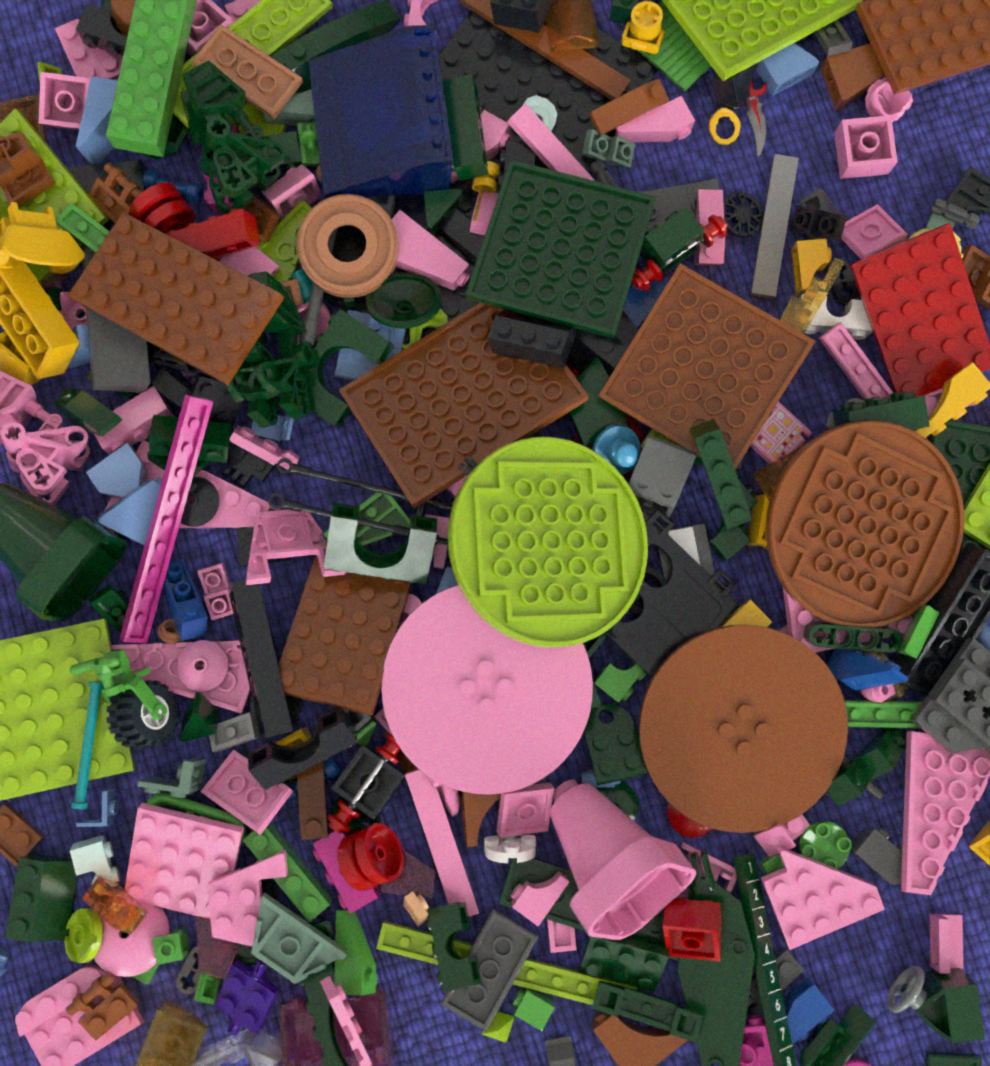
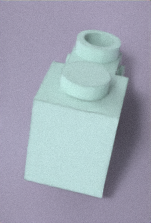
[70,835,120,894]

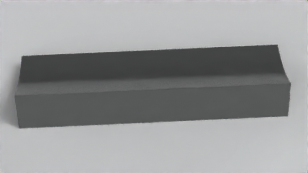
[82,248,150,393]

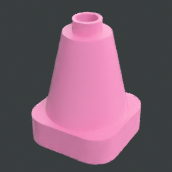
[550,780,696,940]

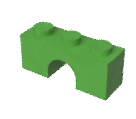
[593,661,646,703]

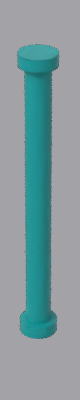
[71,681,104,809]

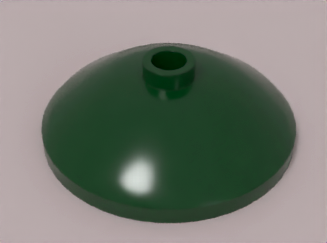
[366,273,441,329]

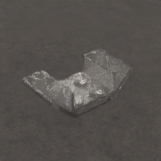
[191,1029,288,1066]

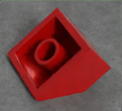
[663,898,721,962]

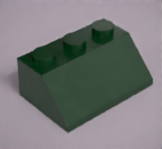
[5,853,79,942]

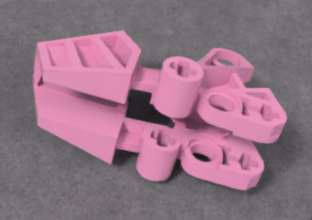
[0,371,90,505]

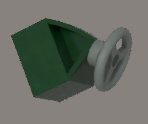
[886,966,985,1043]

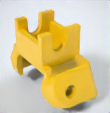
[0,202,85,274]

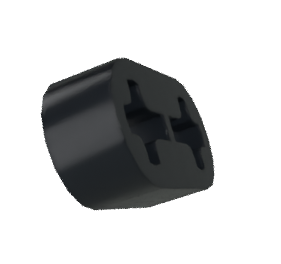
[825,259,858,306]

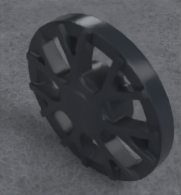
[723,192,763,238]

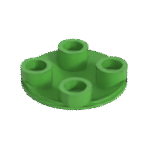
[799,821,852,869]

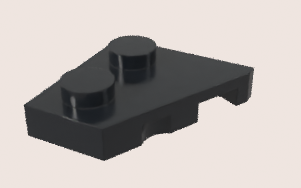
[946,166,990,215]

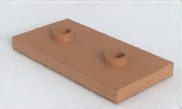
[192,24,303,119]

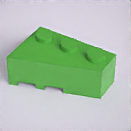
[323,492,411,546]

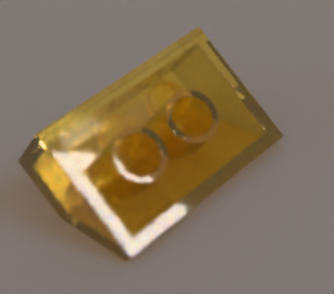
[135,1000,208,1066]

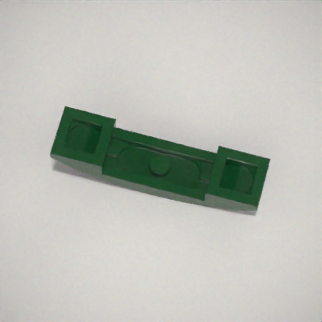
[592,981,703,1043]

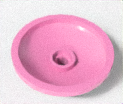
[94,896,170,977]

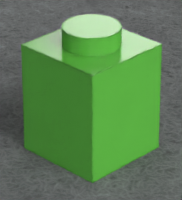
[512,988,555,1031]

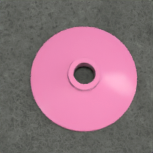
[177,640,229,692]

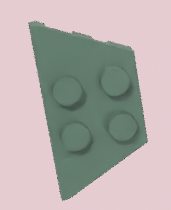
[251,892,348,984]

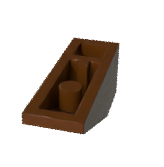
[297,761,329,840]

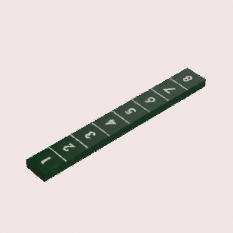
[733,853,796,1066]

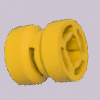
[472,161,500,193]

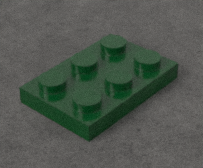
[579,936,669,992]

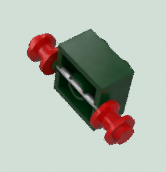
[632,208,728,292]

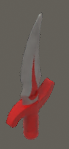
[737,79,767,156]

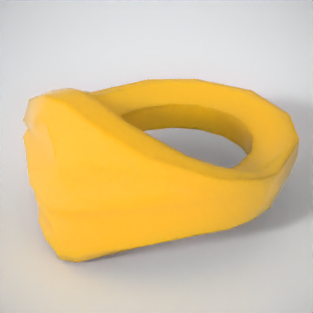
[708,107,741,145]

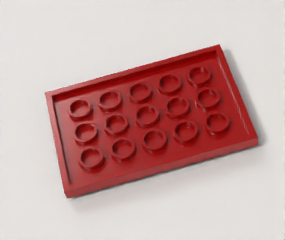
[849,223,990,396]

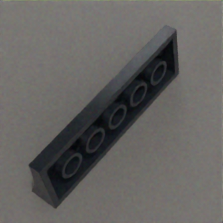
[894,543,990,697]
[228,579,293,740]

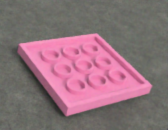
[123,803,244,919]

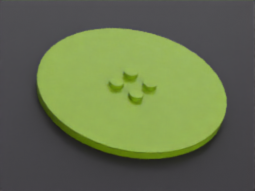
[448,437,648,648]

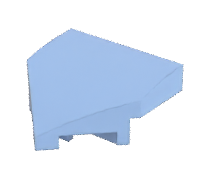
[86,443,147,498]

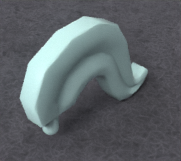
[523,95,557,132]

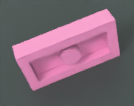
[929,913,963,974]

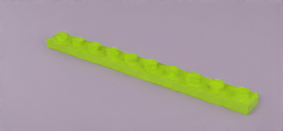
[376,921,637,1005]

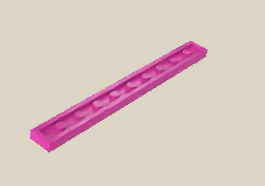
[120,394,213,644]

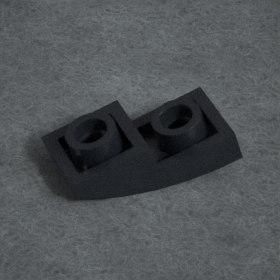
[790,205,847,241]

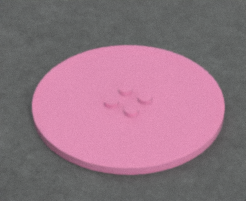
[382,585,593,794]

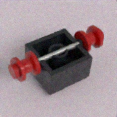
[327,732,406,834]

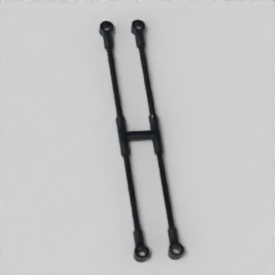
[268,458,453,545]

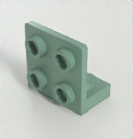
[137,757,207,798]

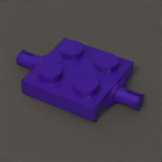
[214,959,280,1036]

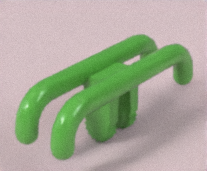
[146,793,247,845]

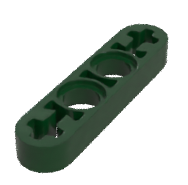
[804,622,902,652]

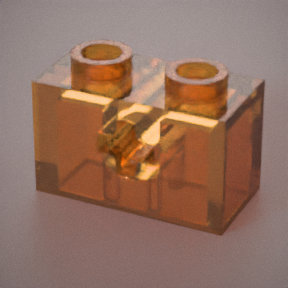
[82,876,148,935]

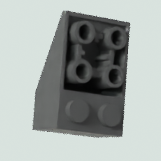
[627,435,697,521]

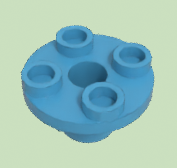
[591,425,641,475]

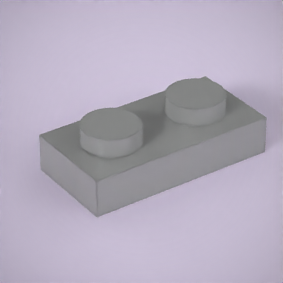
[209,712,261,752]

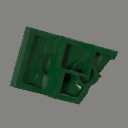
[564,357,628,447]

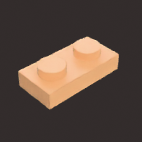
[403,891,429,927]

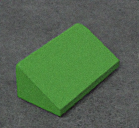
[897,605,939,659]

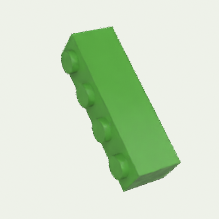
[243,822,334,922]

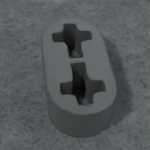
[176,943,215,994]

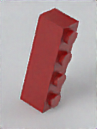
[165,208,260,259]

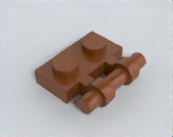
[88,163,142,223]
[66,972,139,1041]

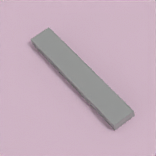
[750,154,799,299]

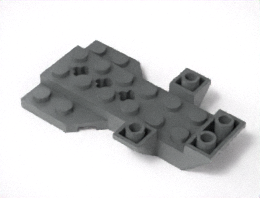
[910,638,990,753]

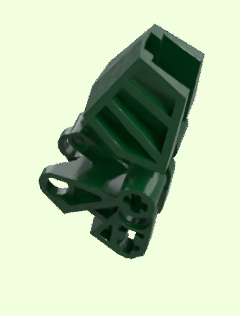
[181,60,285,214]
[227,271,314,428]

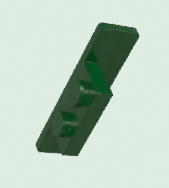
[798,1004,876,1066]

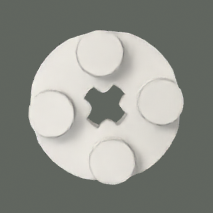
[484,835,536,863]

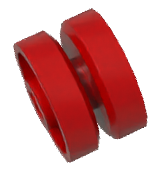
[129,182,196,233]
[337,823,404,891]

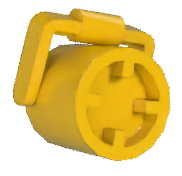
[621,1,665,54]

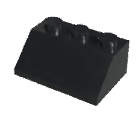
[487,309,578,369]

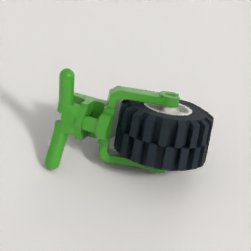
[70,649,180,749]

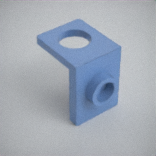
[251,415,294,441]
[76,788,119,827]

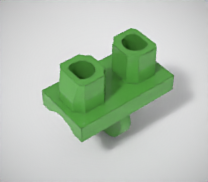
[297,120,327,168]

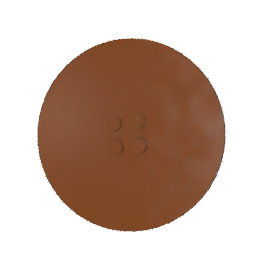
[766,421,964,628]
[639,625,848,833]

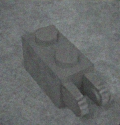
[850,825,903,885]

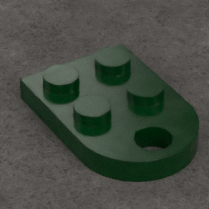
[583,704,648,786]

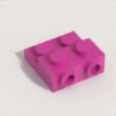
[739,1015,774,1066]

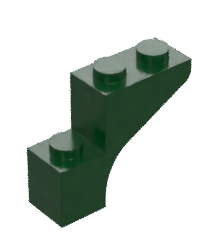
[708,470,757,562]
[826,728,906,807]

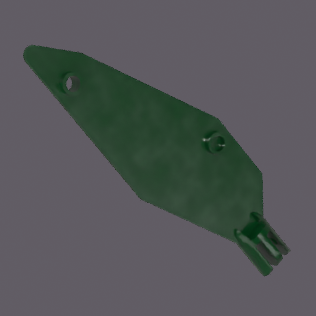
[678,850,755,1066]

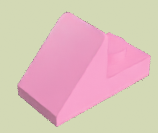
[753,814,810,856]

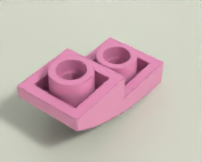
[197,562,233,620]

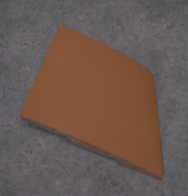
[0,132,56,208]
[962,245,990,309]

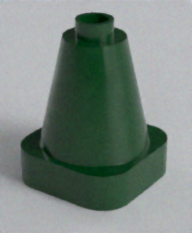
[0,482,129,621]

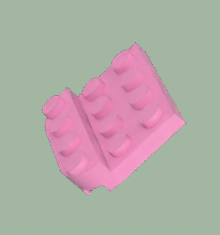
[15,963,144,1066]

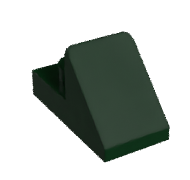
[89,584,130,634]

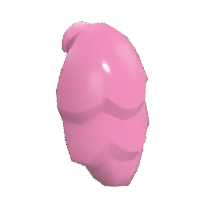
[429,777,461,818]

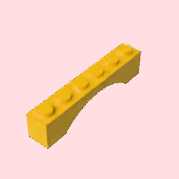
[914,363,990,438]

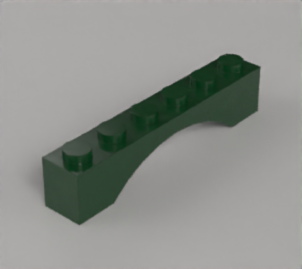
[299,961,350,1066]

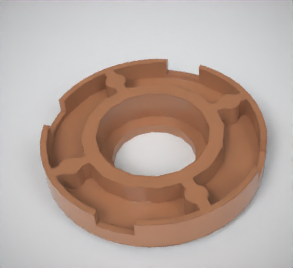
[297,194,399,298]

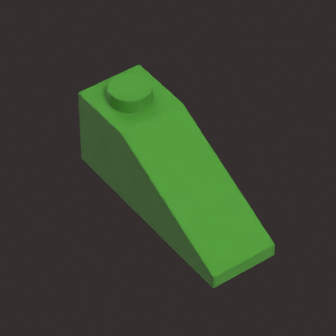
[334,910,378,995]

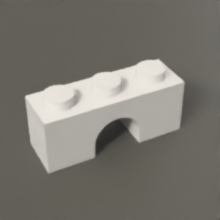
[794,294,873,340]

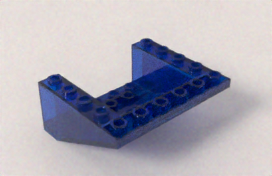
[308,25,454,199]

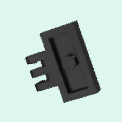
[222,442,277,489]

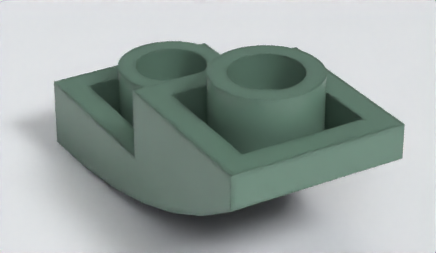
[582,129,635,168]

